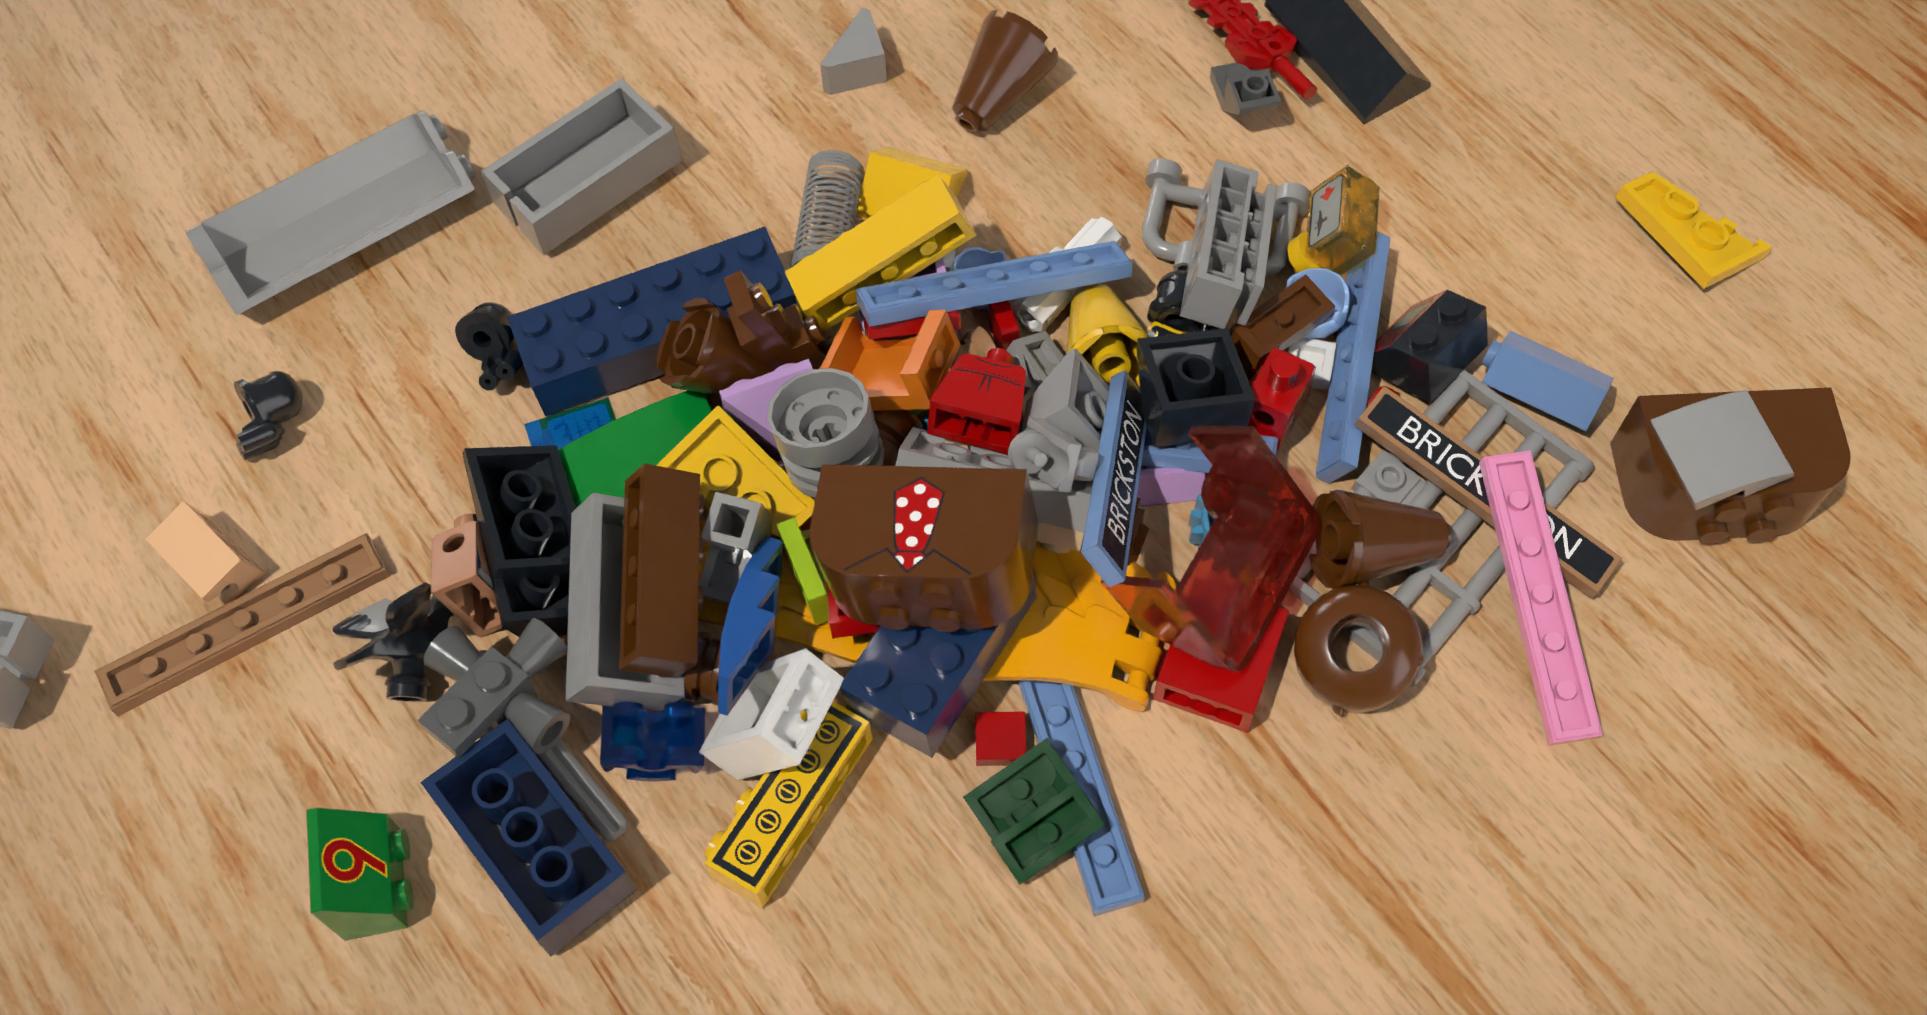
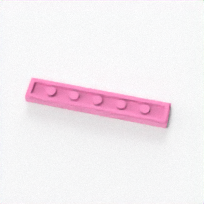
[1479,450,1603,746]

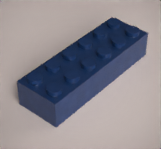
[507,227,797,417]

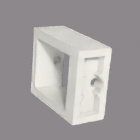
[699,649,845,780]

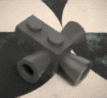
[417,618,570,758]

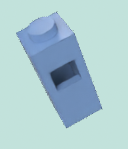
[1481,330,1614,431]

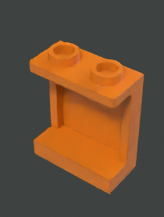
[819,309,961,411]

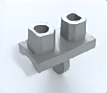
[1008,416,1098,493]

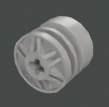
[767,368,884,498]

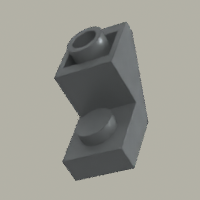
[1210,62,1281,115]

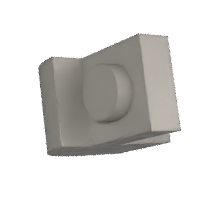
[699,492,772,605]

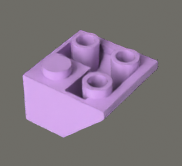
[719,359,813,461]

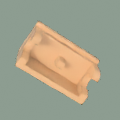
[145,501,265,605]

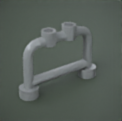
[1142,158,1311,277]

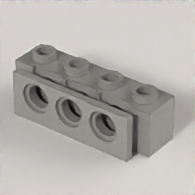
[1180,159,1277,329]

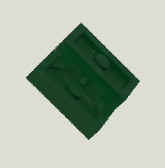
[963,738,1106,885]

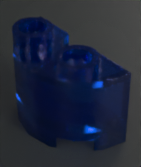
[600,702,705,782]

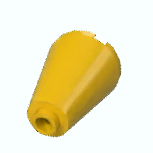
[1066,283,1149,390]

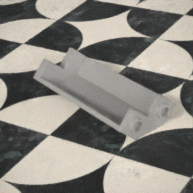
[185,110,476,315]

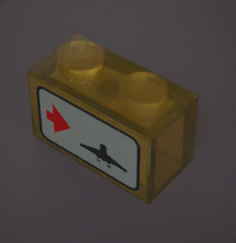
[1305,165,1380,275]

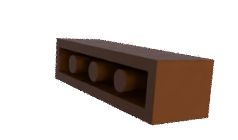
[619,463,705,678]

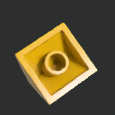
[857,146,968,219]

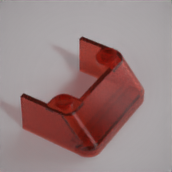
[1100,426,1319,671]

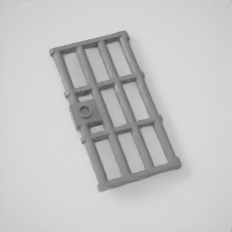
[1274,370,1594,687]

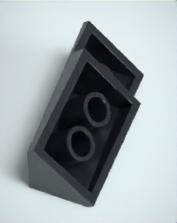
[1264,0,1431,124]
[462,445,576,637]

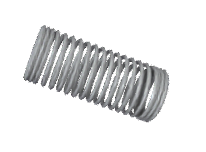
[790,150,864,267]

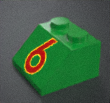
[306,808,414,941]

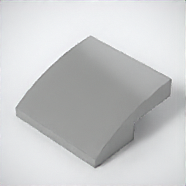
[1650,390,1794,510]

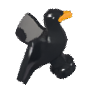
[333,582,456,702]

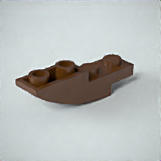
[723,270,834,370]

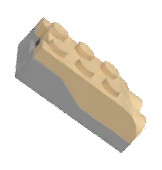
[895,427,1094,553]

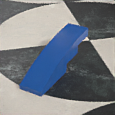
[718,535,783,716]

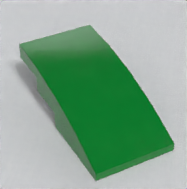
[558,390,714,526]

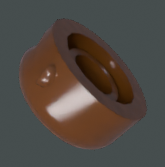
[1294,581,1424,717]

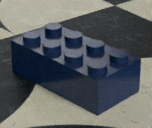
[839,570,1037,758]
[420,719,637,957]

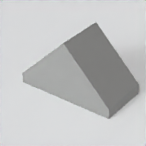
[820,7,887,95]

